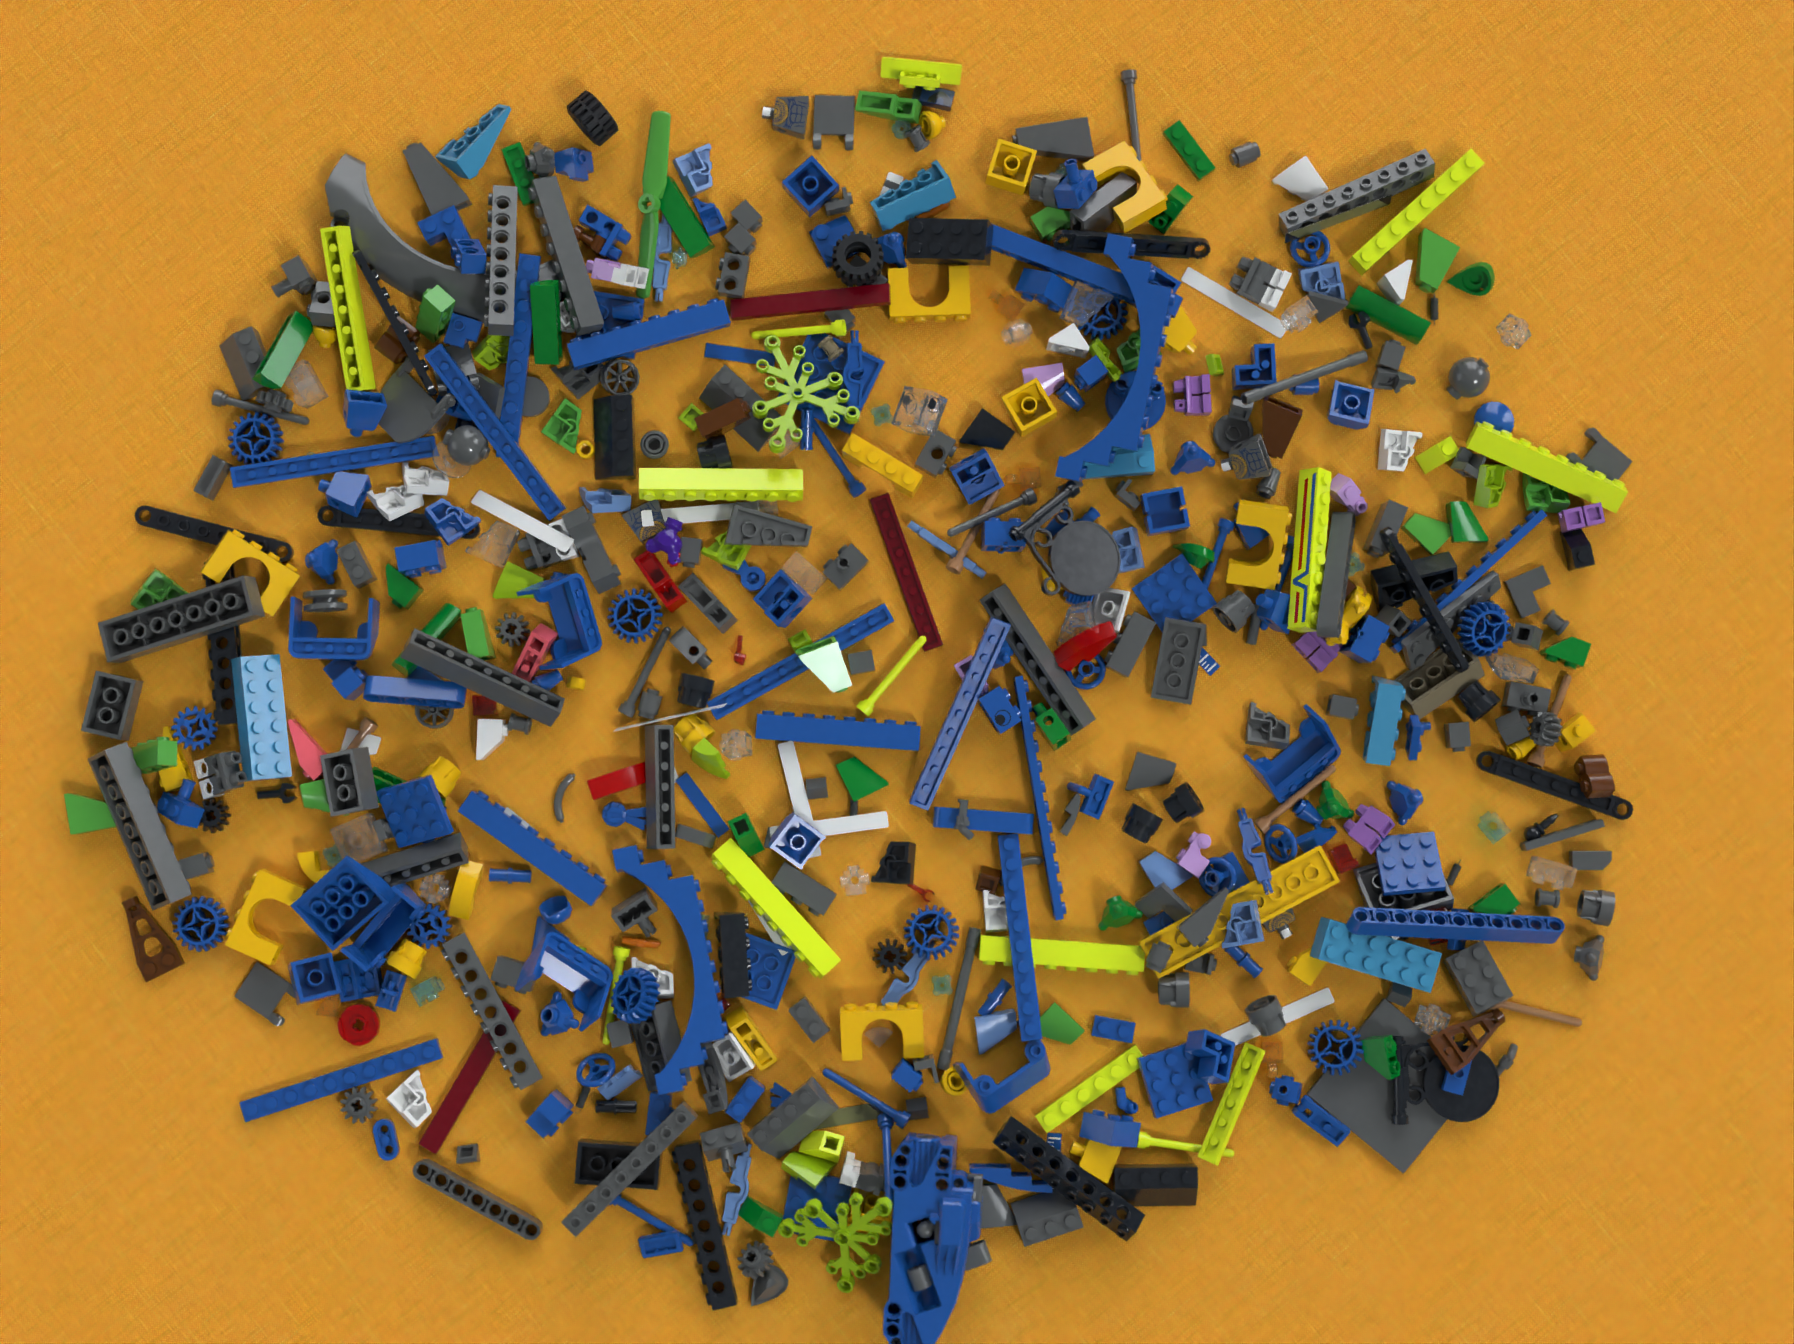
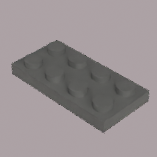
[1151,617,1206,705]

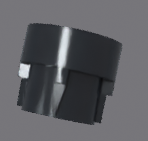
[697,435,733,468]
[677,673,715,709]
[1457,680,1501,722]
[1163,782,1205,823]
[1122,803,1163,843]

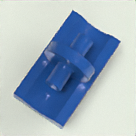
[375,970,407,1012]

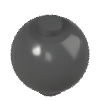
[1447,357,1490,400]
[443,425,490,466]

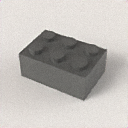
[81,671,144,741]
[320,747,379,817]
[1443,941,1514,1017]

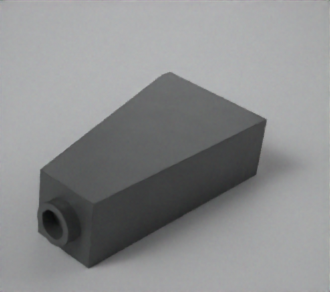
[1012,117,1094,162]
[403,143,472,215]
[1070,172,1137,232]

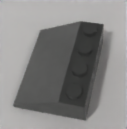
[1353,863,1454,911]

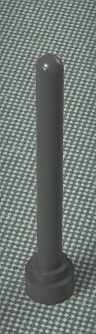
[1121,70,1142,161]
[212,389,309,425]
[947,488,1037,537]
[618,627,671,718]

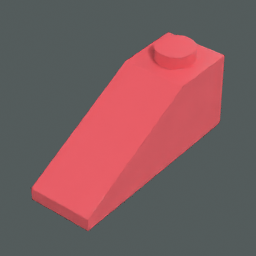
[511,623,558,682]
[287,719,327,781]

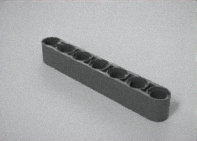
[1316,512,1356,638]
[413,1159,543,1240]

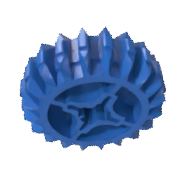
[1073,288,1128,341]
[228,412,284,465]
[607,588,663,644]
[1457,601,1511,657]
[172,896,229,952]
[904,905,959,961]
[610,968,660,1024]
[1307,1020,1364,1076]

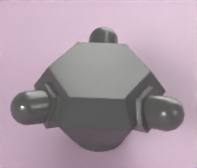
[525,142,555,178]
[1574,935,1604,981]

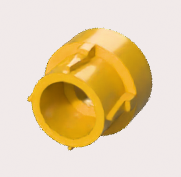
[673,713,715,755]
[418,756,461,799]
[385,938,427,980]

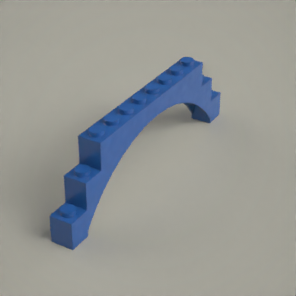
[1055,233,1176,482]
[612,845,728,1096]

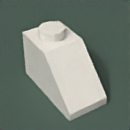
[476,719,509,760]

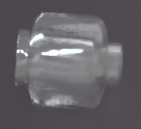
[1001,319,1033,348]

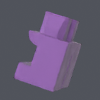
[1173,374,1212,416]
[1557,502,1605,533]
[1292,631,1343,673]
[1343,804,1395,854]

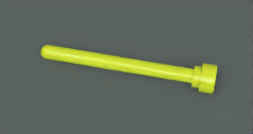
[751,319,847,339]
[856,635,927,717]
[602,946,630,1045]
[1136,1131,1235,1157]

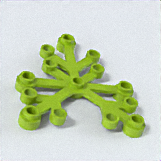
[752,335,860,453]
[778,1193,893,1293]

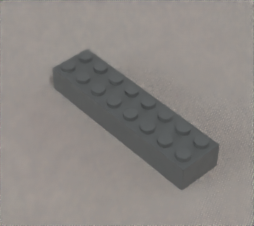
[98,575,265,663]
[88,742,192,911]

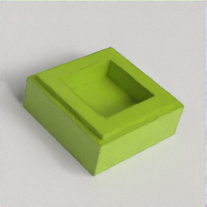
[1205,354,1224,376]
[678,403,704,432]
[788,629,813,655]

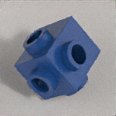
[1269,1075,1303,1106]

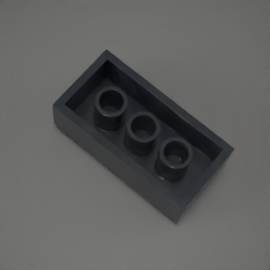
[906,218,993,266]
[575,1139,663,1190]

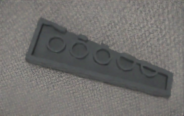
[1400,570,1501,671]

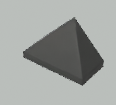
[1305,291,1349,323]

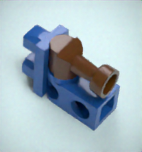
[574,205,632,262]

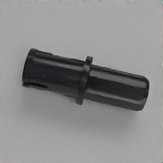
[595,1098,637,1115]

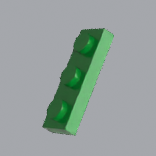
[1163,120,1216,182]
[502,142,535,207]

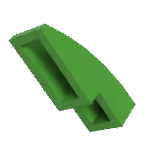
[855,91,922,124]

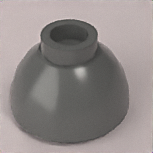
[640,430,669,459]

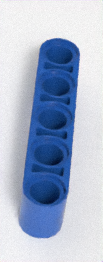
[363,676,467,709]
[933,807,1034,834]

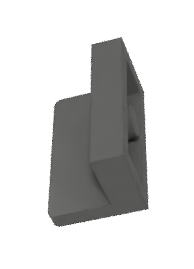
[193,455,233,501]
[913,1054,939,1083]

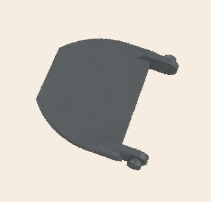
[378,356,456,443]

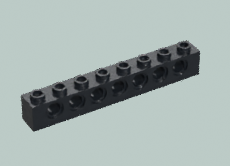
[202,562,242,726]
[993,1116,1145,1241]
[672,1139,738,1311]

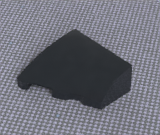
[959,408,1015,451]
[871,842,916,885]

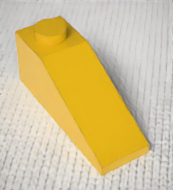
[159,726,194,792]
[1287,947,1327,986]
[725,1006,778,1071]

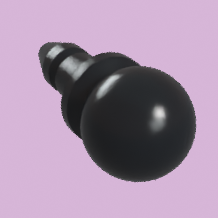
[1524,814,1558,841]

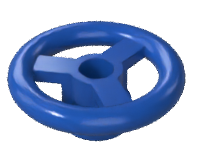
[1290,231,1330,267]
[1065,654,1106,690]
[1264,824,1297,864]
[1199,857,1237,897]
[576,1053,616,1087]

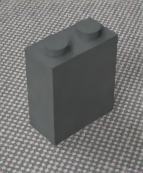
[1363,500,1408,558]

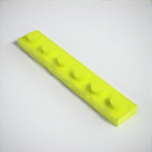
[1197,1042,1266,1166]
[1035,1045,1143,1133]

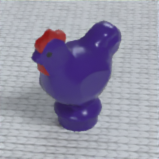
[645,517,683,567]

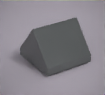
[806,777,828,799]
[1386,982,1412,1007]
[906,1097,929,1120]
[456,1143,480,1164]

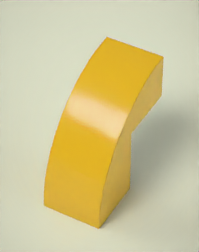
[297,851,330,883]
[449,861,483,920]

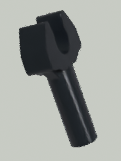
[1348,311,1373,349]
[257,783,297,803]

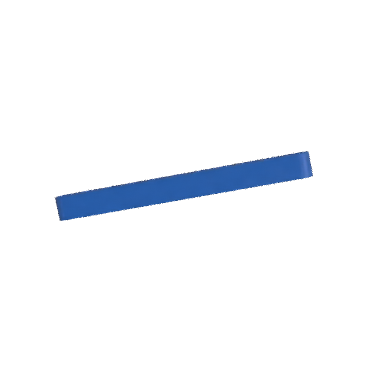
[991,224,1183,318]
[1346,907,1565,944]

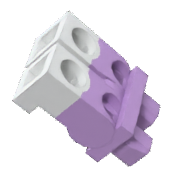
[586,258,649,289]

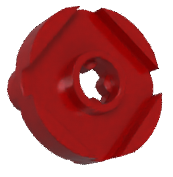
[338,1004,380,1046]

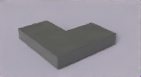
[477,372,505,420]
[1504,565,1551,619]
[1135,882,1192,922]

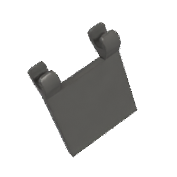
[813,95,855,150]
[428,342,480,397]
[1566,427,1633,481]
[234,962,295,1026]

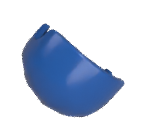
[539,896,572,924]

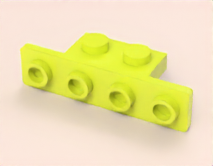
[880,57,962,90]

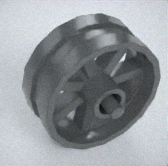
[600,359,639,395]
[415,705,454,729]

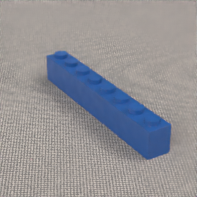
[567,298,731,371]
[755,710,921,751]
[458,790,608,906]

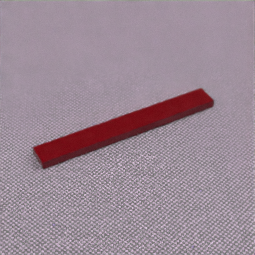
[730,283,891,321]
[869,492,943,652]
[419,1000,521,1154]

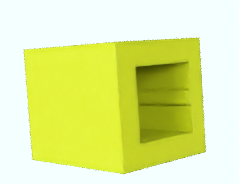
[798,1131,845,1163]

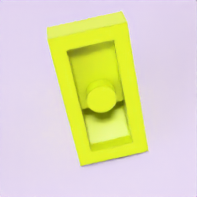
[1414,436,1459,474]

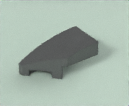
[1371,367,1416,393]

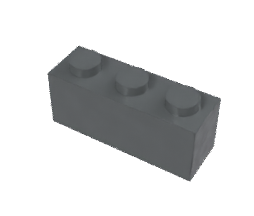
[1104,611,1156,678]
[772,862,837,916]

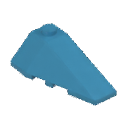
[435,104,511,180]
[1082,434,1155,480]

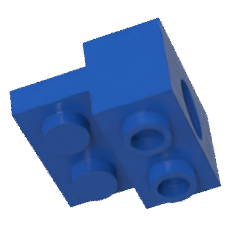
[949,448,1005,505]
[753,569,813,628]

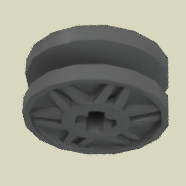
[303,589,348,612]

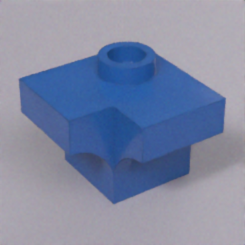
[554,147,594,182]
[443,313,483,349]

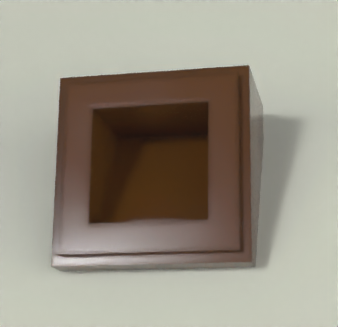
[975,866,1001,895]

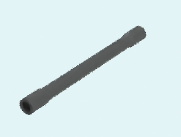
[1241,350,1368,405]
[937,927,981,1070]

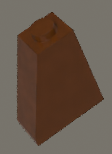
[1262,396,1303,459]
[694,398,751,439]

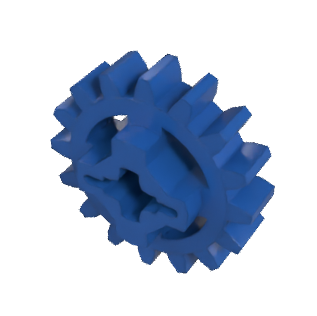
[171,706,218,751]
[407,904,452,949]

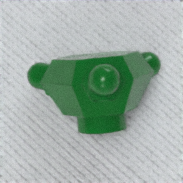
[1316,781,1354,820]
[1098,896,1143,931]

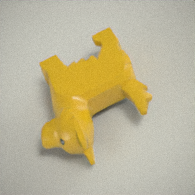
[1325,586,1373,646]

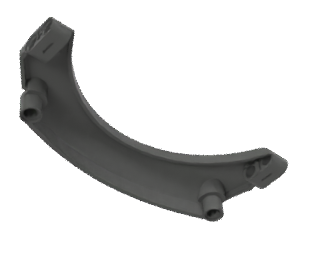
[325,153,565,323]

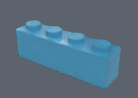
[870,160,956,231]
[1363,675,1406,766]

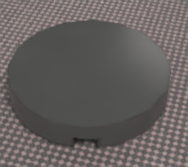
[523,376,550,417]
[1213,414,1253,453]

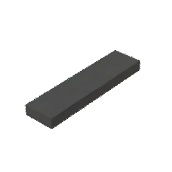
[1520,819,1605,851]

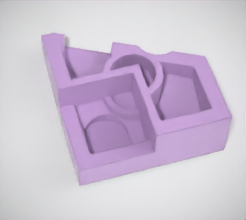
[1022,363,1065,397]

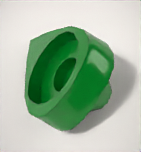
[1447,262,1495,296]
[1172,543,1215,569]

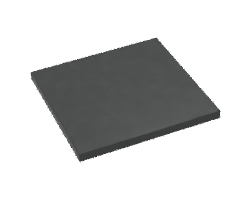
[1306,998,1447,1174]

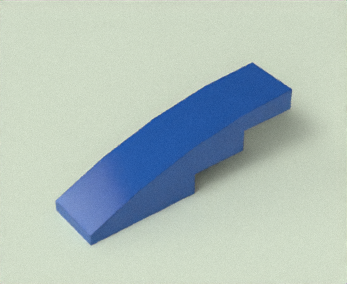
[969,1163,1053,1193]

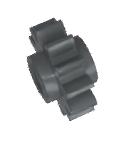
[256,389,294,414]
[340,1086,378,1123]
[737,1241,774,1280]

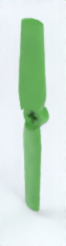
[636,111,671,299]

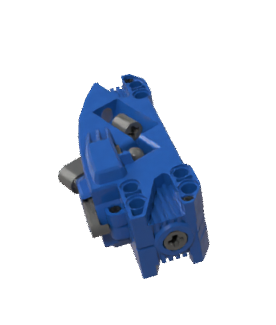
[883,1132,992,1344]

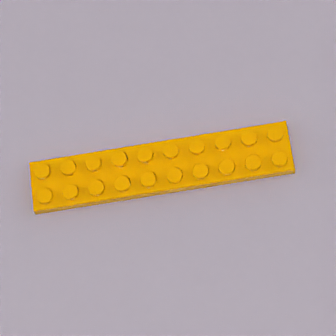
[1138,845,1340,979]

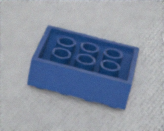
[291,855,397,951]

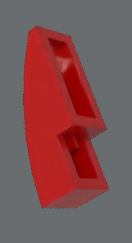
[633,550,688,613]
[1053,621,1117,672]
[587,762,646,800]

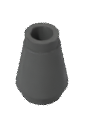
[1256,468,1281,499]

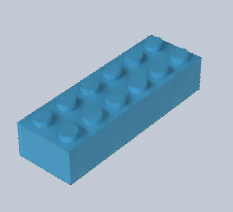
[231,654,292,782]
[1310,917,1442,993]

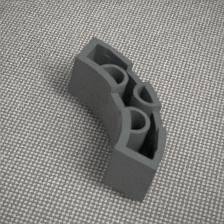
[562,506,621,594]

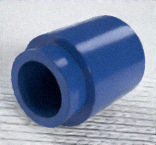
[1288,375,1319,395]

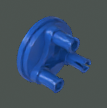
[1105,371,1166,431]

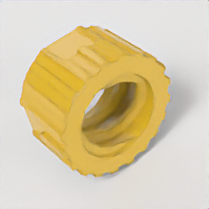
[576,440,595,460]
[566,677,586,690]

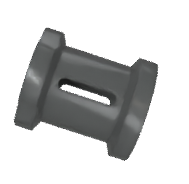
[905,125,930,152]
[1541,609,1569,636]
[508,713,533,735]
[1535,888,1560,908]

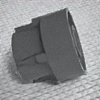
[1029,172,1066,209]
[1213,590,1255,633]
[1577,890,1615,927]
[1158,972,1190,1008]
[1245,995,1286,1037]

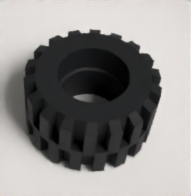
[567,90,618,146]
[832,231,884,287]

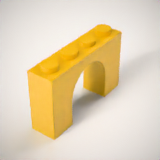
[1083,141,1168,233]
[888,266,971,324]
[842,433,923,499]
[1226,500,1292,590]
[201,529,300,617]
[225,869,309,965]
[840,1001,924,1061]

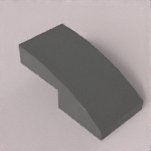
[1059,793,1080,836]

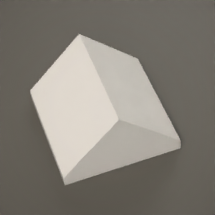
[1377,259,1413,306]
[1046,323,1089,358]
[1087,588,1131,634]
[712,1031,756,1082]

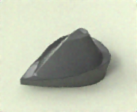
[751,1264,788,1306]

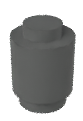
[1229,142,1261,168]
[638,688,663,720]
[1146,941,1172,973]

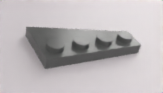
[724,504,812,547]

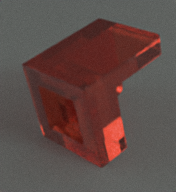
[472,695,498,717]
[1327,843,1359,874]

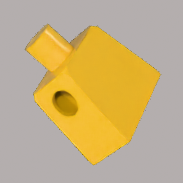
[1164,306,1197,355]
[1554,713,1596,752]
[1069,1139,1122,1184]

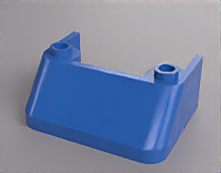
[517,573,602,670]
[288,596,380,660]
[1243,704,1341,803]
[340,883,426,972]
[515,932,613,1032]
[952,1020,1051,1113]

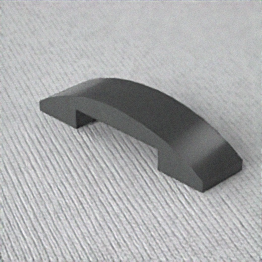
[699,1042,728,1114]

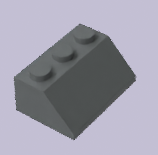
[220,326,272,401]
[1010,1188,1083,1247]

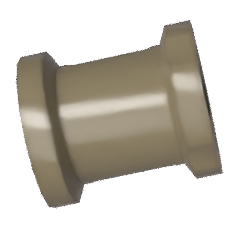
[817,335,844,362]

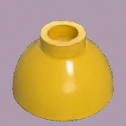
[919,111,946,140]
[313,325,338,348]
[940,1067,967,1096]

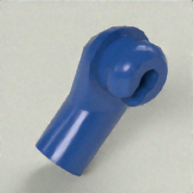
[1115,1087,1139,1114]

